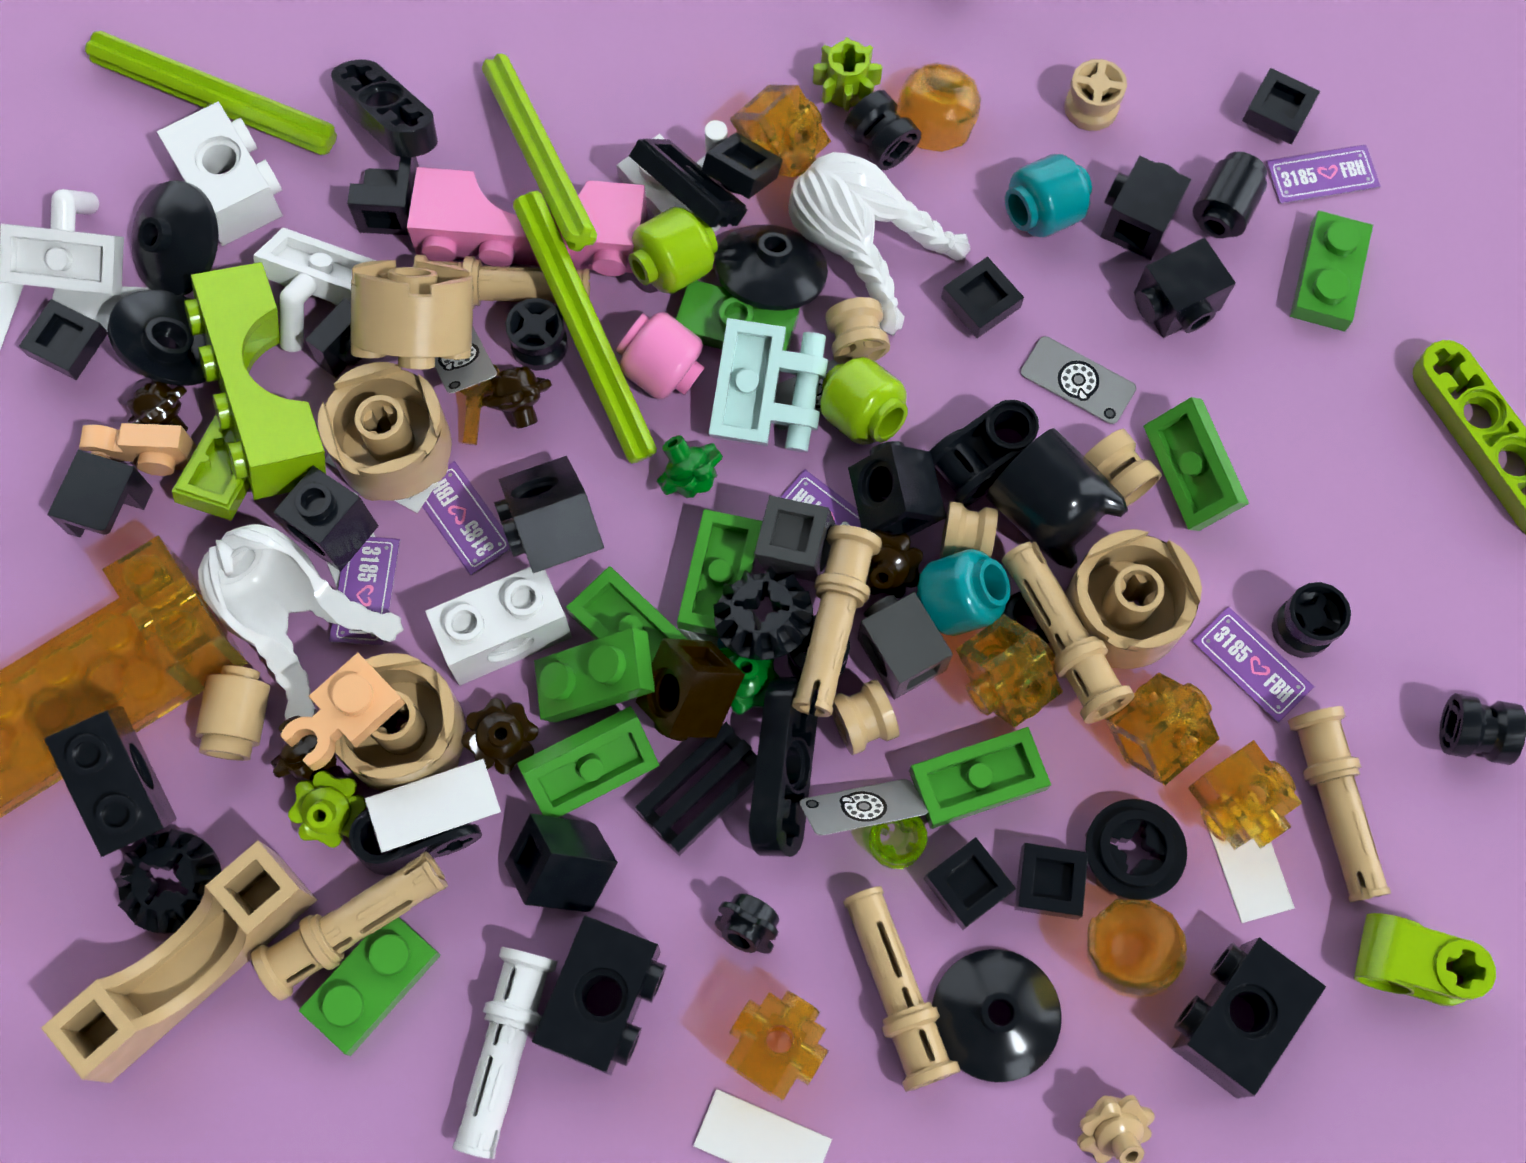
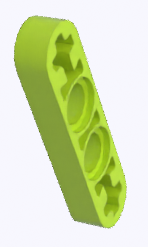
[1413,340,1526,534]

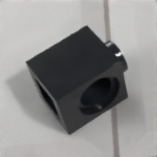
[848,441,947,537]
[274,466,379,572]

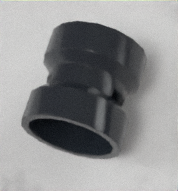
[844,90,922,170]
[1271,582,1351,658]
[1439,693,1526,765]

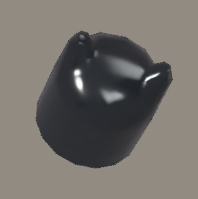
[986,428,1128,569]

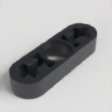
[331,59,438,157]
[749,676,818,857]

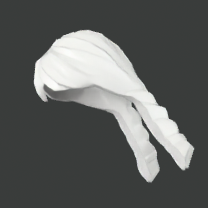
[788,152,970,336]
[198,524,404,720]

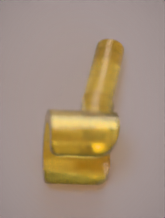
[460,364,500,445]

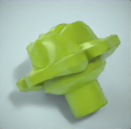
[288,770,367,848]

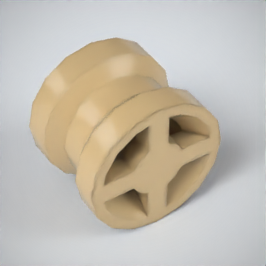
[1064,59,1127,131]
[825,297,890,364]
[940,501,998,558]
[832,679,900,755]

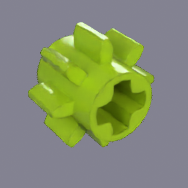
[813,37,882,111]

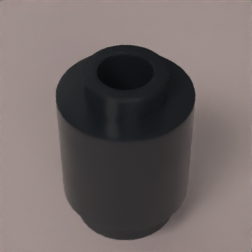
[1192,152,1267,239]

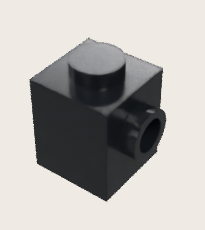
[1100,156,1191,260]
[1134,237,1236,338]

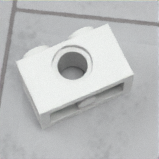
[157,101,283,246]
[425,567,572,686]

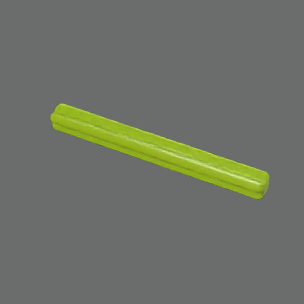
[85,31,337,155]
[482,53,597,251]
[513,191,657,464]

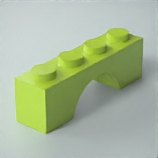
[184,262,326,500]

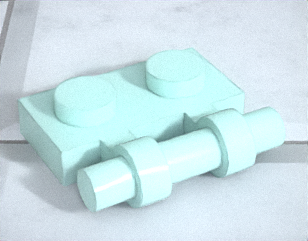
[709,318,828,452]

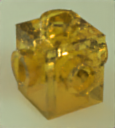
[730,85,831,177]
[956,614,1063,728]
[1105,673,1220,786]
[1188,740,1302,850]
[725,991,829,1103]

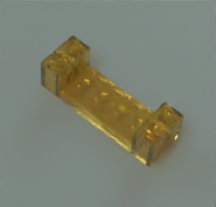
[0,535,248,818]

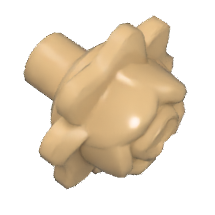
[1077,1095,1155,1163]

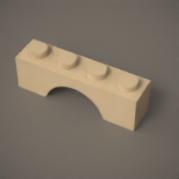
[41,840,317,1083]

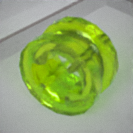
[869,816,927,869]

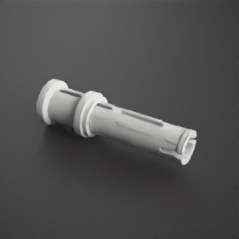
[453,947,558,1159]

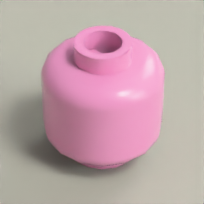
[616,312,705,400]

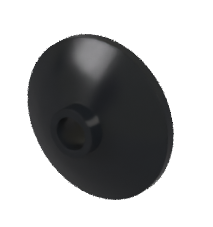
[131,180,218,296]
[714,225,828,311]
[107,290,206,386]
[932,949,1062,1083]

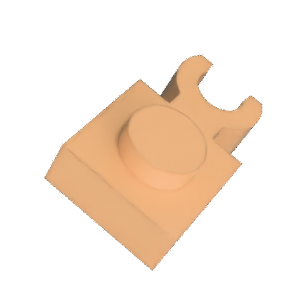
[79,423,197,476]
[280,652,406,771]

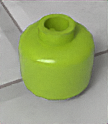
[628,207,718,294]
[820,357,908,445]

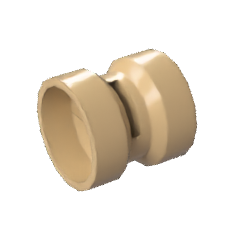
[1084,428,1162,507]

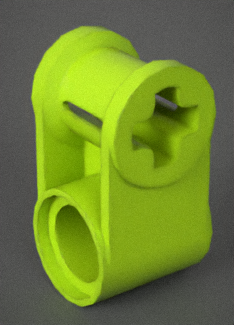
[1354,913,1496,1007]

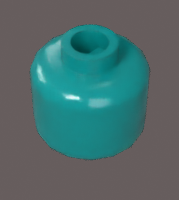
[1005,154,1092,238]
[917,549,1011,636]

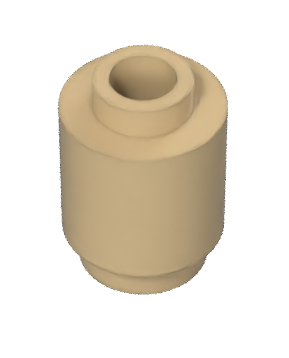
[195,665,270,761]

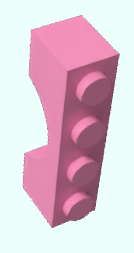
[407,167,648,276]

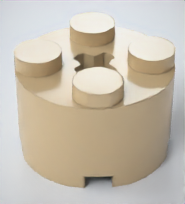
[351,260,474,370]
[318,362,452,501]
[1065,529,1202,669]
[335,653,466,792]

